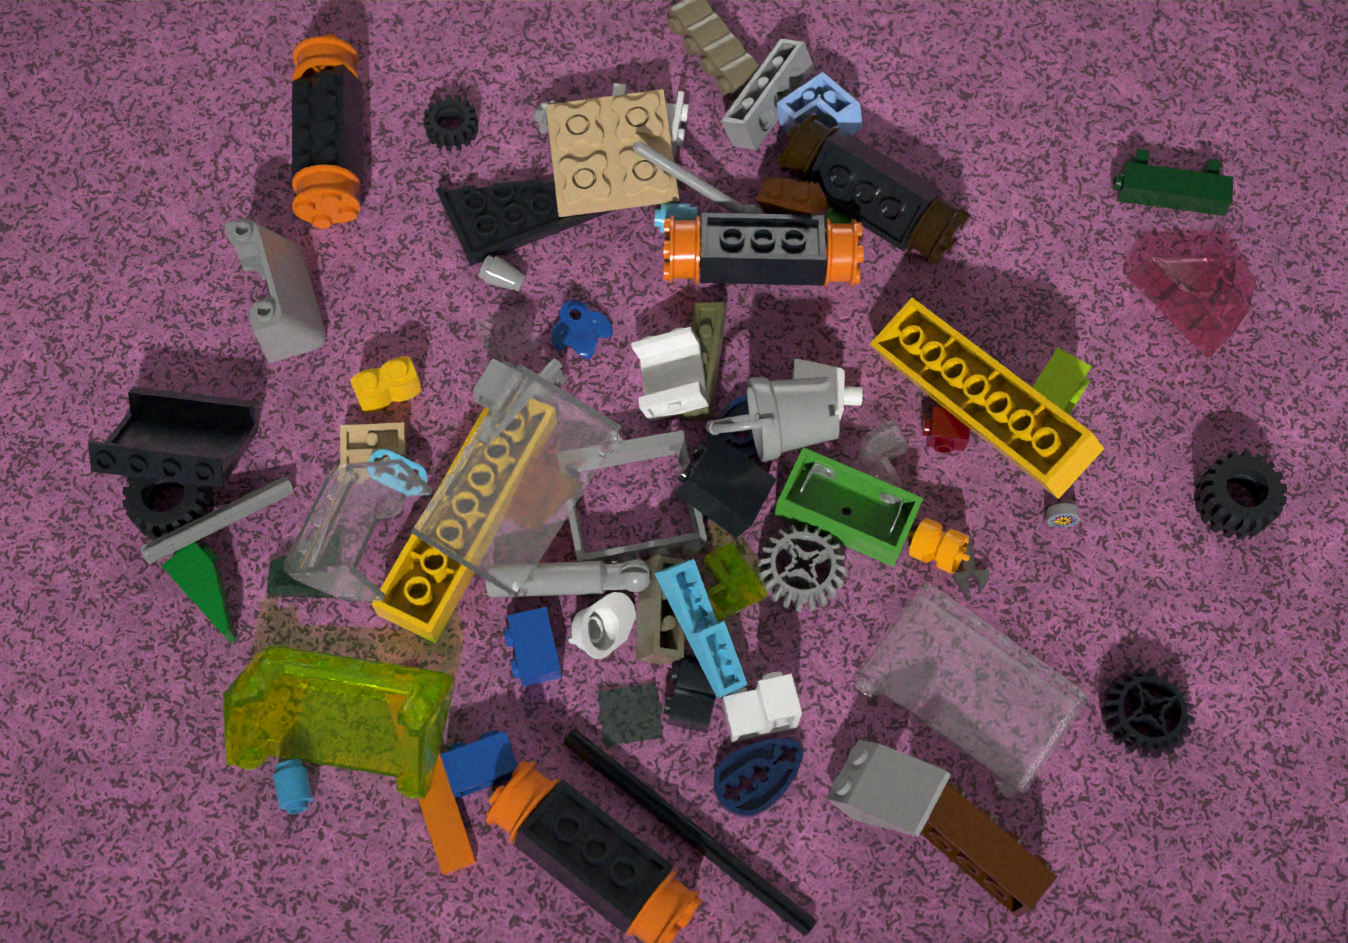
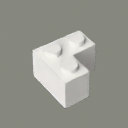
[722,672,802,743]

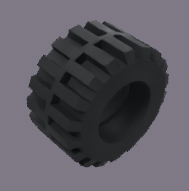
[1194,451,1287,540]
[122,476,214,541]

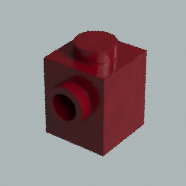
[922,406,970,453]

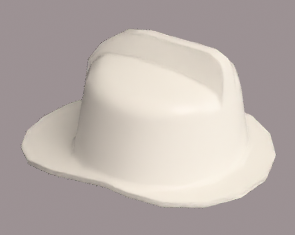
[567,592,636,659]

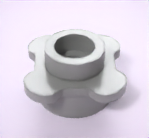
[533,101,557,134]

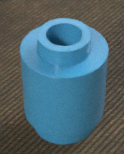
[272,759,314,814]

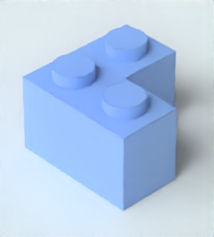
[776,72,863,135]

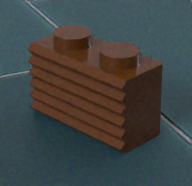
[757,175,830,218]

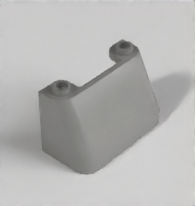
[224,219,326,363]

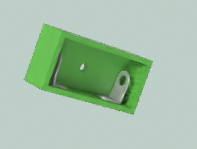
[774,447,923,567]

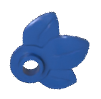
[551,300,613,359]

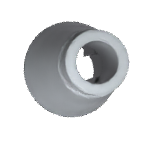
[478,255,526,292]

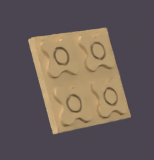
[546,89,679,217]

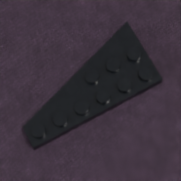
[435,179,615,266]

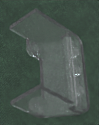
[284,459,433,602]

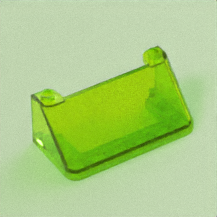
[223,646,454,799]

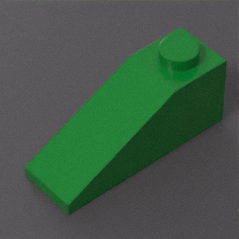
[161,542,236,643]

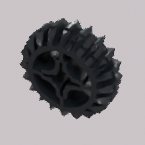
[1101,667,1195,759]

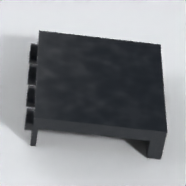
[88,387,259,488]

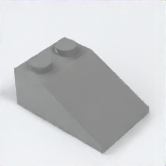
[826,740,951,837]

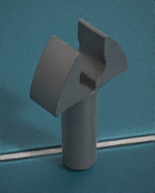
[952,536,989,595]

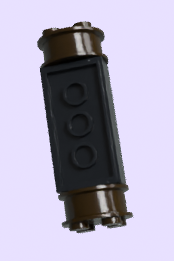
[776,113,972,265]

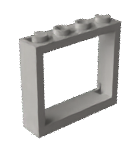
[556,430,707,564]

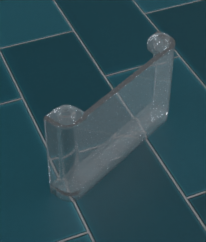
[410,364,624,598]
[852,582,1089,800]

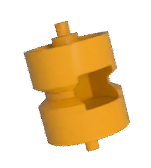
[908,517,971,574]

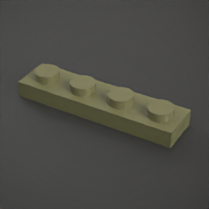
[678,302,727,420]

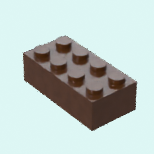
[920,783,1058,918]

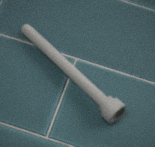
[633,141,763,214]

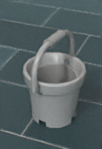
[705,377,840,462]

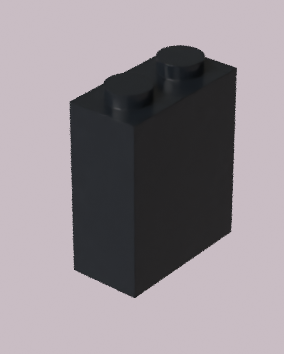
[674,435,776,538]

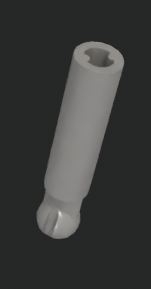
[486,559,651,598]

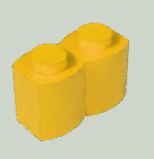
[350,356,422,413]

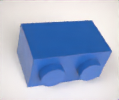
[503,607,562,687]
[440,730,518,799]

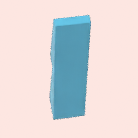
[654,559,748,698]

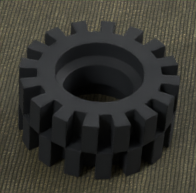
[423,95,478,151]

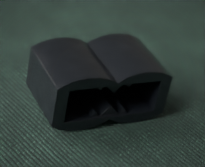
[663,655,716,733]

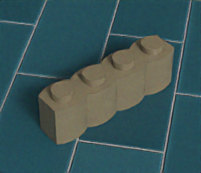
[667,0,760,101]

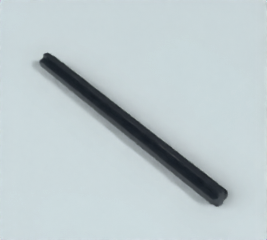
[564,729,816,936]

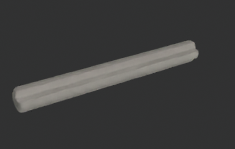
[140,477,294,563]

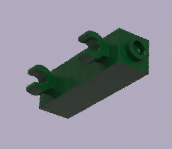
[1112,148,1233,216]

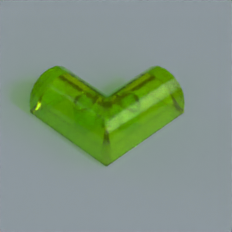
[704,543,769,622]

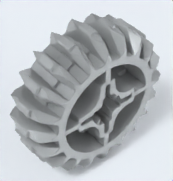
[758,524,847,612]

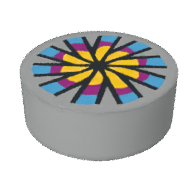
[1046,503,1080,527]

